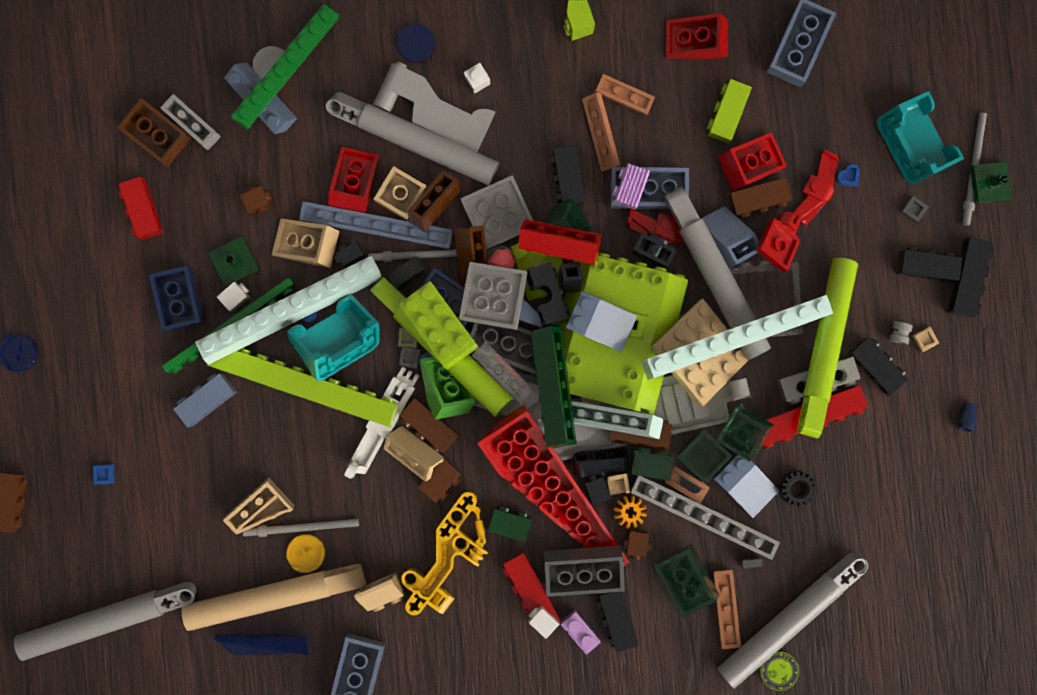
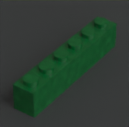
[531,326,577,448]

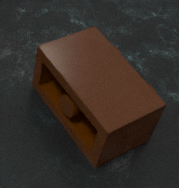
[418,458,461,503]

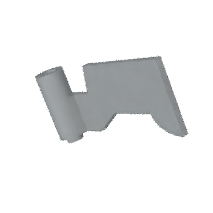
[373,61,496,152]

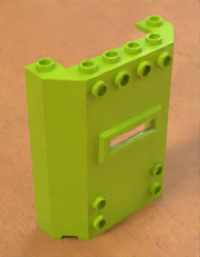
[556,253,688,415]

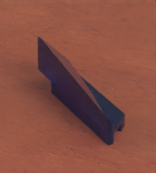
[214,634,309,655]

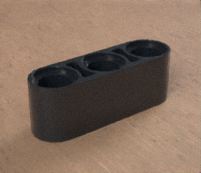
[573,448,629,477]

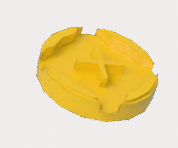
[286,534,325,573]

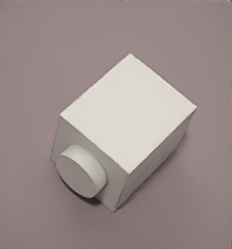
[464,63,490,94]
[217,282,250,313]
[528,606,559,639]

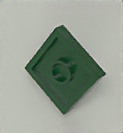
[970,162,1012,204]
[208,236,260,287]

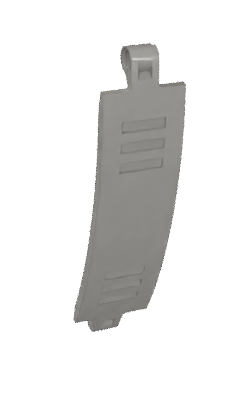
[540,375,751,460]

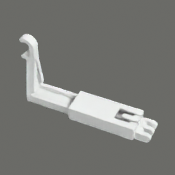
[344,367,420,479]

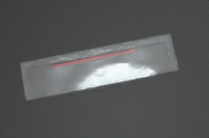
[472,341,539,409]

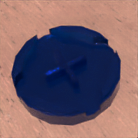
[397,24,435,63]
[0,334,38,372]

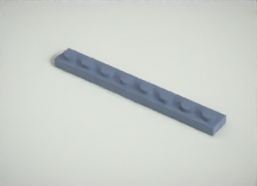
[299,201,453,249]

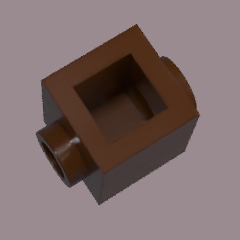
[240,185,273,215]
[623,530,651,560]

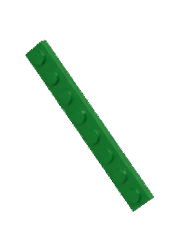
[231,4,339,130]
[162,278,296,374]

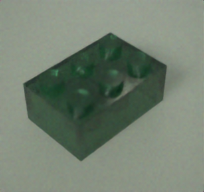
[654,544,720,618]

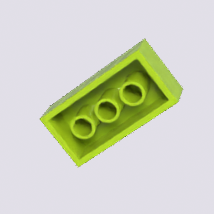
[399,281,478,370]

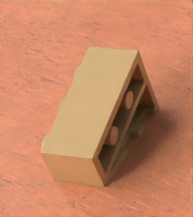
[223,478,295,534]

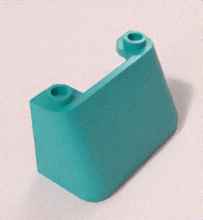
[877,91,964,184]
[287,294,380,381]

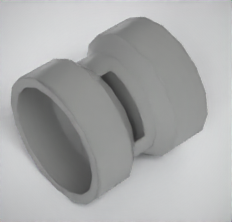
[889,321,913,345]

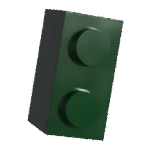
[488,506,532,542]

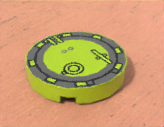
[760,651,799,691]

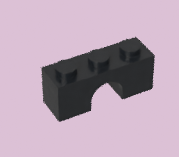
[527,262,569,328]

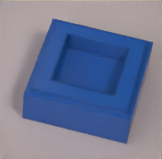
[93,464,115,485]

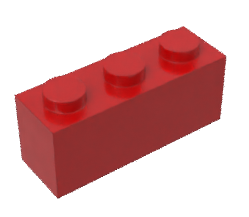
[118,177,164,240]

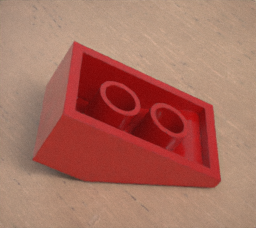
[666,13,728,59]
[717,132,787,191]
[328,147,379,213]

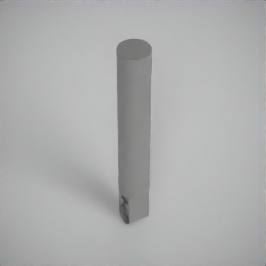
[326,92,499,186]
[664,187,771,360]
[716,552,868,689]
[14,582,197,661]

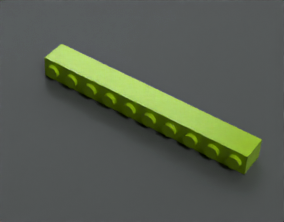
[207,348,399,427]

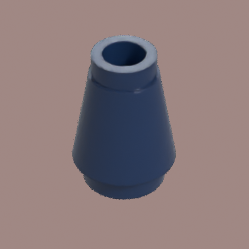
[957,403,977,432]

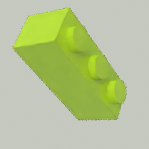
[707,79,752,144]

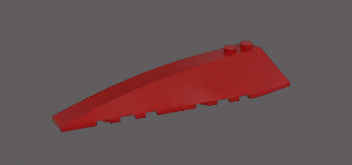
[477,405,629,566]

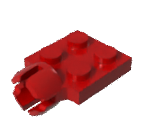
[756,211,801,272]

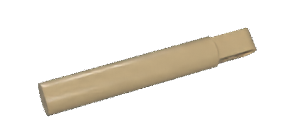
[182,564,366,631]

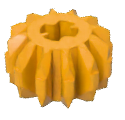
[614,495,647,528]

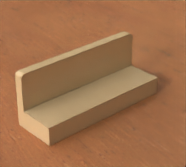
[384,426,444,482]

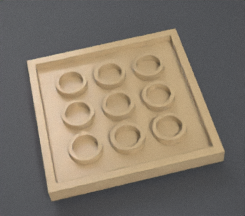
[651,299,748,408]

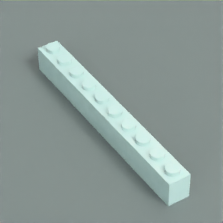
[195,256,382,365]
[641,295,833,380]

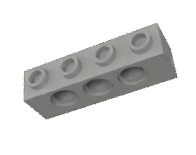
[777,357,861,404]

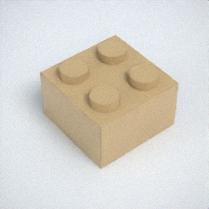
[374,166,427,221]

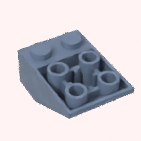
[701,206,759,269]

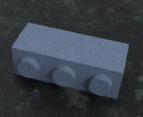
[173,373,237,428]

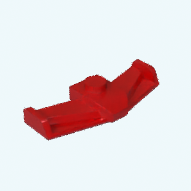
[794,149,839,226]
[626,208,685,244]

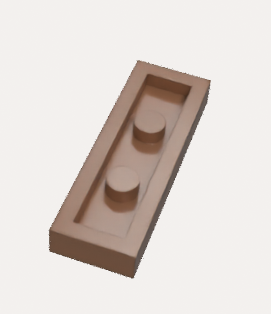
[595,74,655,116]

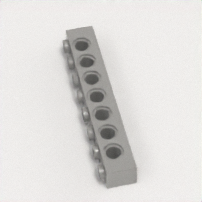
[630,474,780,560]

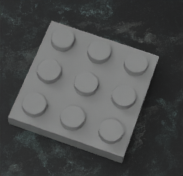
[461,175,533,250]
[459,262,528,330]

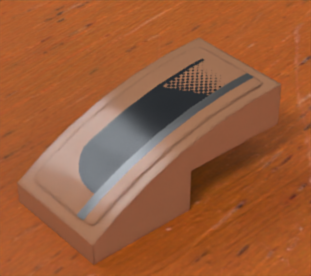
[665,466,710,504]

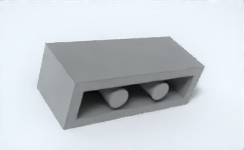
[161,94,221,150]

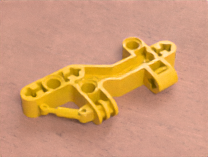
[401,491,489,615]

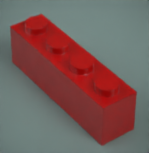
[518,219,601,264]
[502,551,561,630]

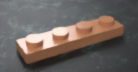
[582,92,620,172]
[713,569,741,649]

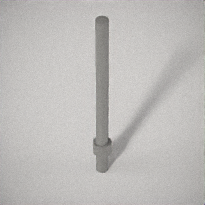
[962,113,987,226]
[368,249,457,262]
[243,519,359,537]

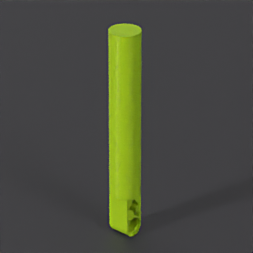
[797,258,858,439]
[370,277,514,418]

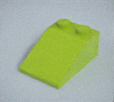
[563,0,595,41]

